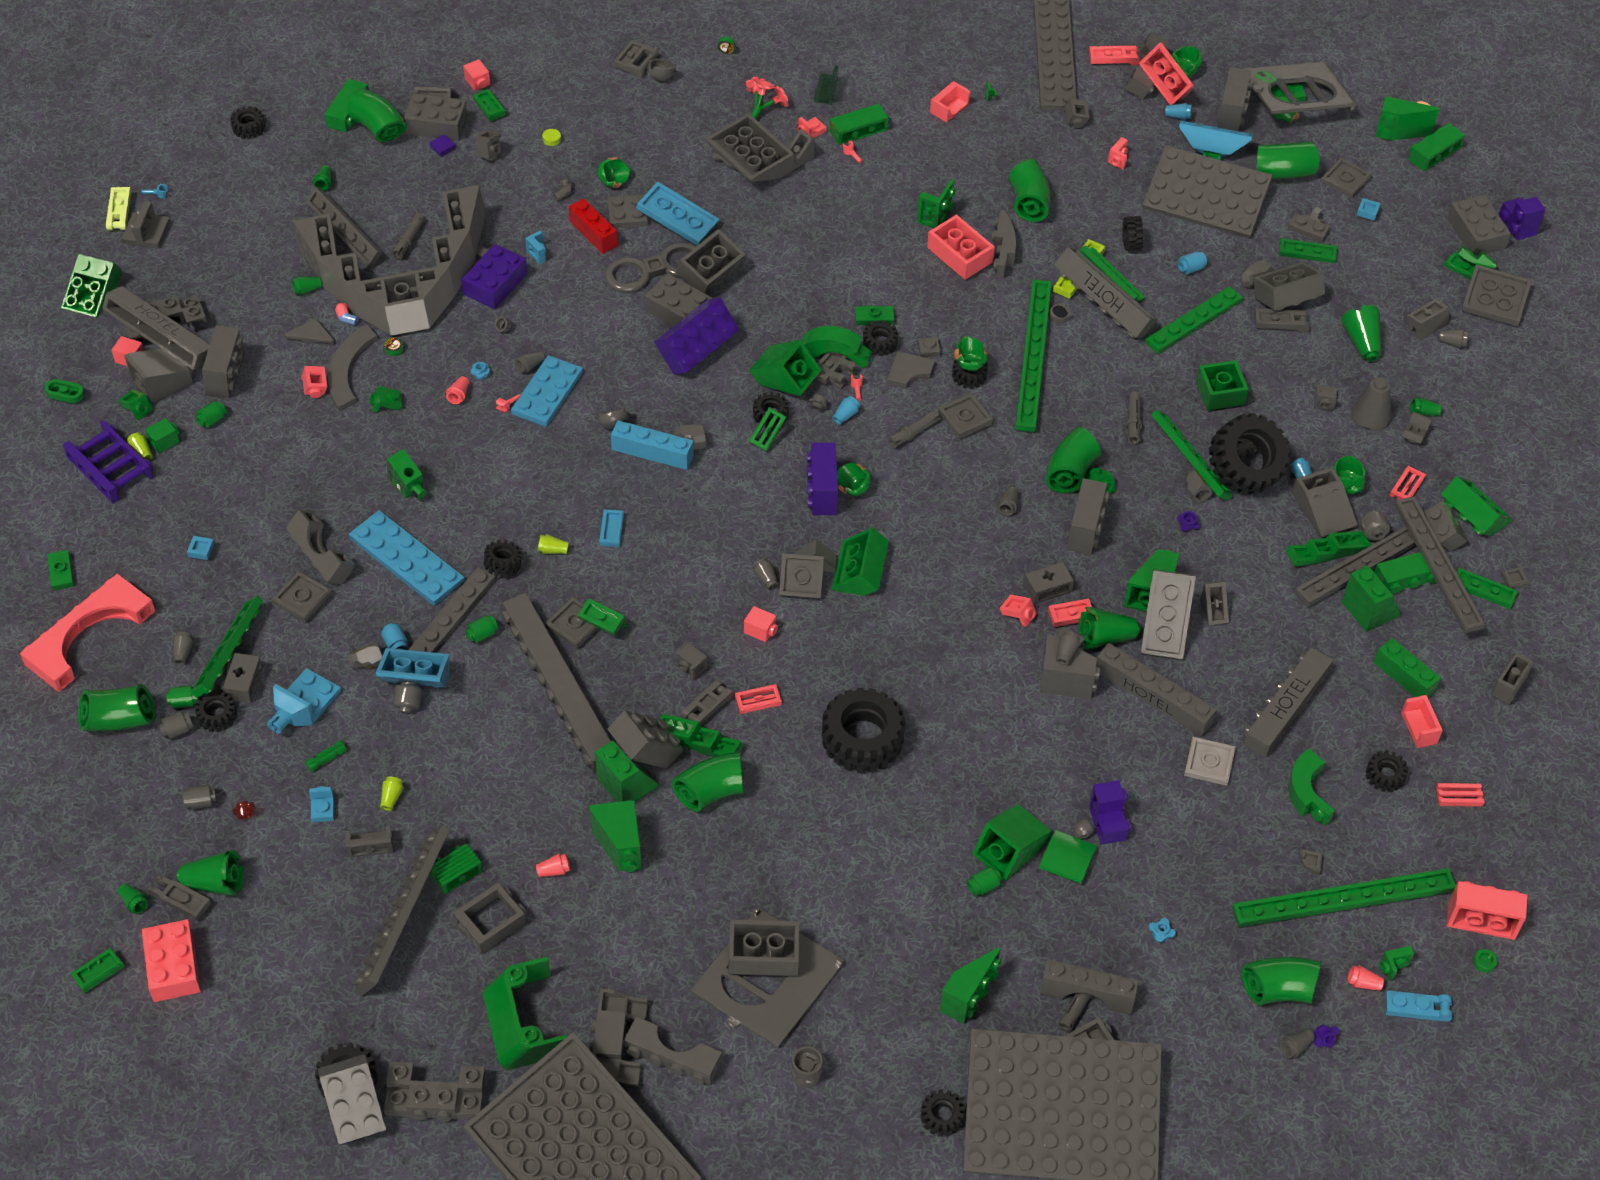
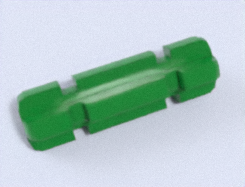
[305,740,347,772]

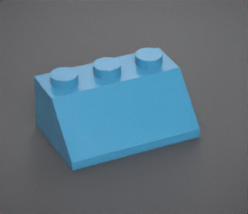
[376,648,450,687]

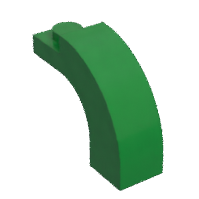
[802,326,872,368]
[1288,748,1335,826]

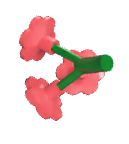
[745,77,789,120]

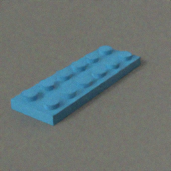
[348,510,465,606]

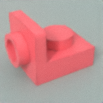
[797,117,826,138]
[1108,137,1128,169]
[1000,594,1037,627]

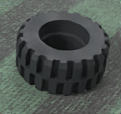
[1209,413,1291,495]
[822,687,905,773]

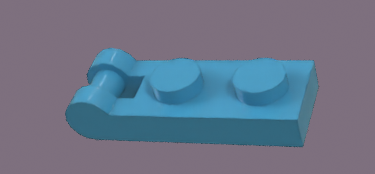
[1385,990,1452,1022]

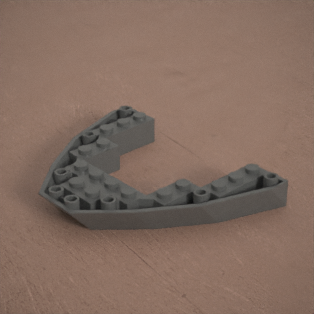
[292,185,486,336]

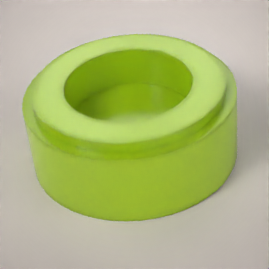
[542,129,561,146]

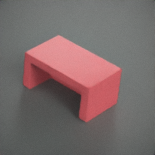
[930,81,970,122]
[1401,695,1443,748]

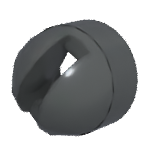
[495,316,512,332]
[1074,819,1094,839]

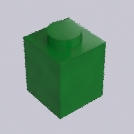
[145,418,180,454]

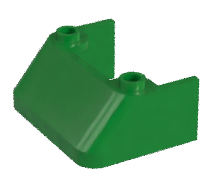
[483,956,568,1070]

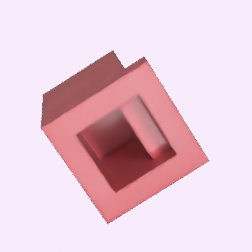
[301,366,327,398]

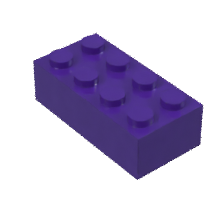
[654,297,740,374]

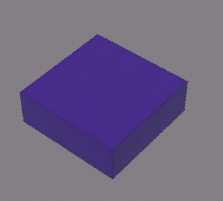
[429,134,456,157]

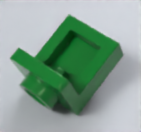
[369,386,402,413]
[1084,467,1116,495]

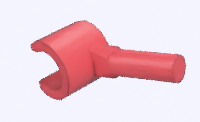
[843,140,862,163]
[851,374,863,401]
[496,394,521,412]

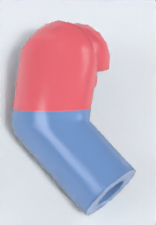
[335,303,359,326]

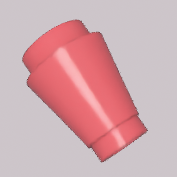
[446,376,469,404]
[536,853,571,878]
[1347,965,1384,991]

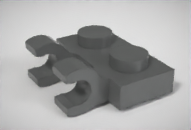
[815,352,856,389]

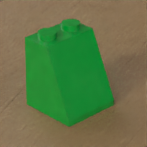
[749,340,822,396]
[1123,549,1180,612]
[1342,565,1401,632]
[595,741,659,802]
[589,800,641,872]
[972,804,1051,881]

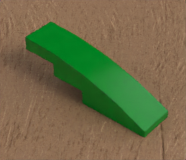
[1285,531,1371,566]
[660,714,743,757]

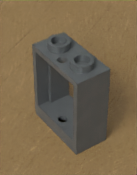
[453,883,527,955]

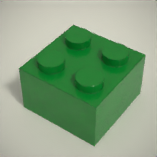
[1196,360,1249,411]

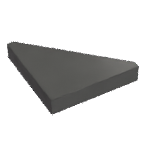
[284,318,334,346]

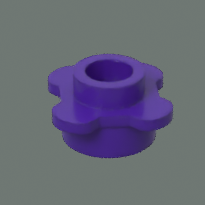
[1177,511,1200,531]
[1314,1025,1339,1048]

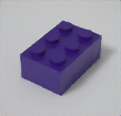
[461,243,528,310]
[807,442,838,515]

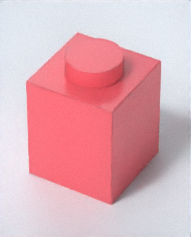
[463,59,491,91]
[112,336,144,366]
[744,606,778,642]

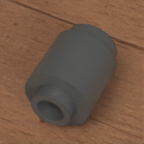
[159,712,193,739]
[183,784,217,810]

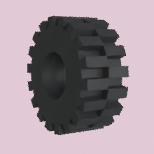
[315,1043,378,1098]

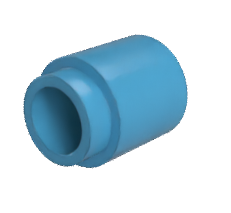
[1178,251,1207,275]
[381,623,409,650]

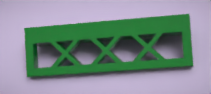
[1080,245,1145,303]

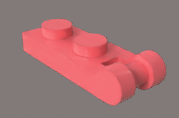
[1089,46,1140,65]

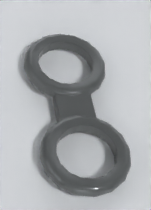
[605,243,695,293]

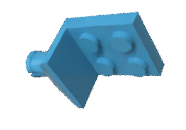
[267,668,341,734]

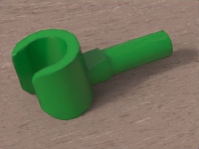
[985,82,997,101]

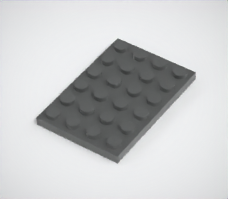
[1142,145,1272,239]

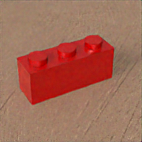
[569,198,618,254]

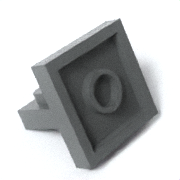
[121,201,171,249]

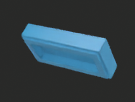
[599,509,624,547]

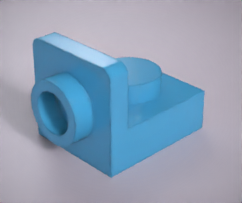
[525,231,546,264]
[309,786,334,822]

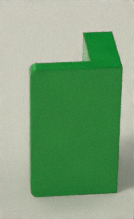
[578,598,628,636]

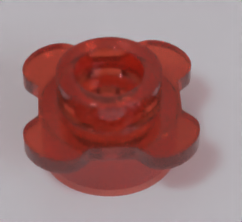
[232,801,255,820]

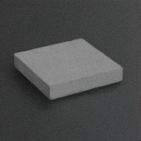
[1184,737,1235,786]

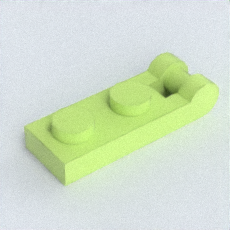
[106,187,131,231]

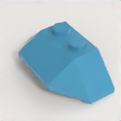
[1179,120,1253,157]

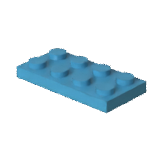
[636,182,720,246]
[511,355,583,427]

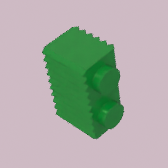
[429,843,482,895]

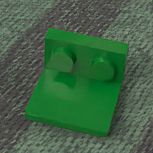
[917,179,956,229]

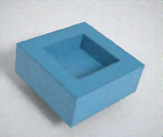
[1356,198,1381,221]
[187,536,215,560]

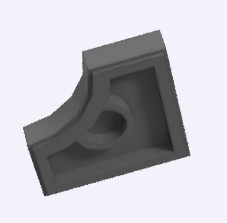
[887,351,935,388]

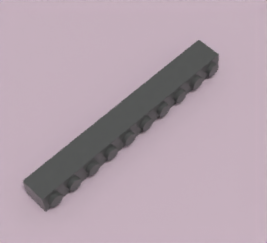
[501,593,611,773]

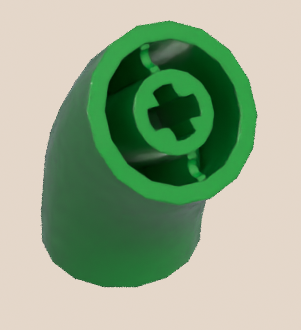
[348,88,407,142]
[1257,141,1320,180]
[1008,159,1051,222]
[1045,427,1101,494]
[78,684,156,731]
[671,752,744,812]
[1241,957,1322,1006]

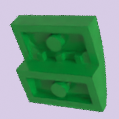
[1039,830,1097,884]

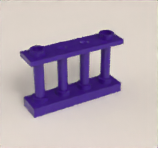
[62,420,153,503]

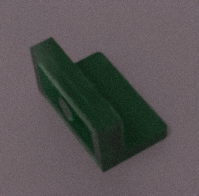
[814,65,839,105]

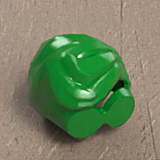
[1172,46,1202,79]
[1333,456,1366,494]

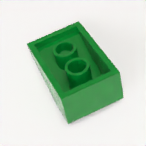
[1375,96,1440,141]

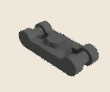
[681,680,735,727]

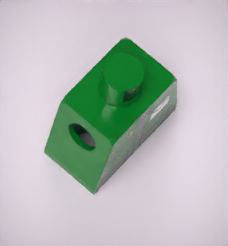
[387,449,427,500]

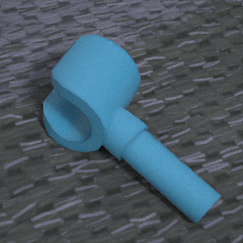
[141,184,168,199]

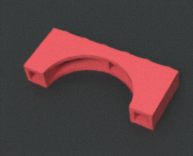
[20,574,155,692]

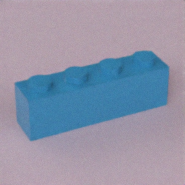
[611,420,694,470]

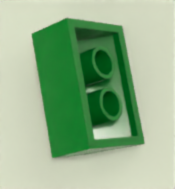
[1441,476,1513,536]
[832,527,889,596]

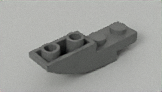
[991,210,1016,278]

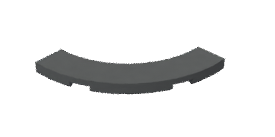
[328,324,378,411]

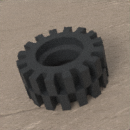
[230,106,265,139]
[1122,216,1144,251]
[863,320,898,356]
[952,360,988,389]
[753,392,789,429]
[483,540,522,577]
[195,691,237,732]
[1366,750,1408,793]
[921,1089,965,1137]

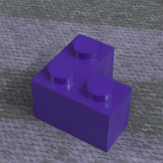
[1499,197,1546,240]
[1089,780,1131,845]

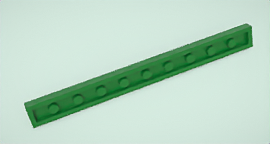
[1015,279,1052,432]
[1232,868,1456,928]

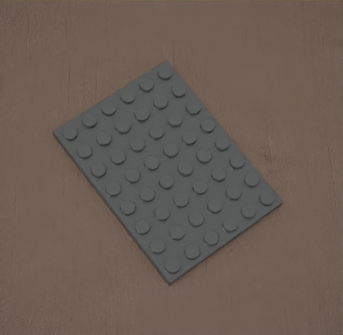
[963,1029,1161,1180]
[462,1032,701,1180]

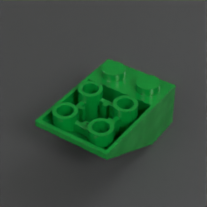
[61,254,122,318]
[940,948,1001,1024]

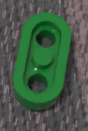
[44,379,85,403]

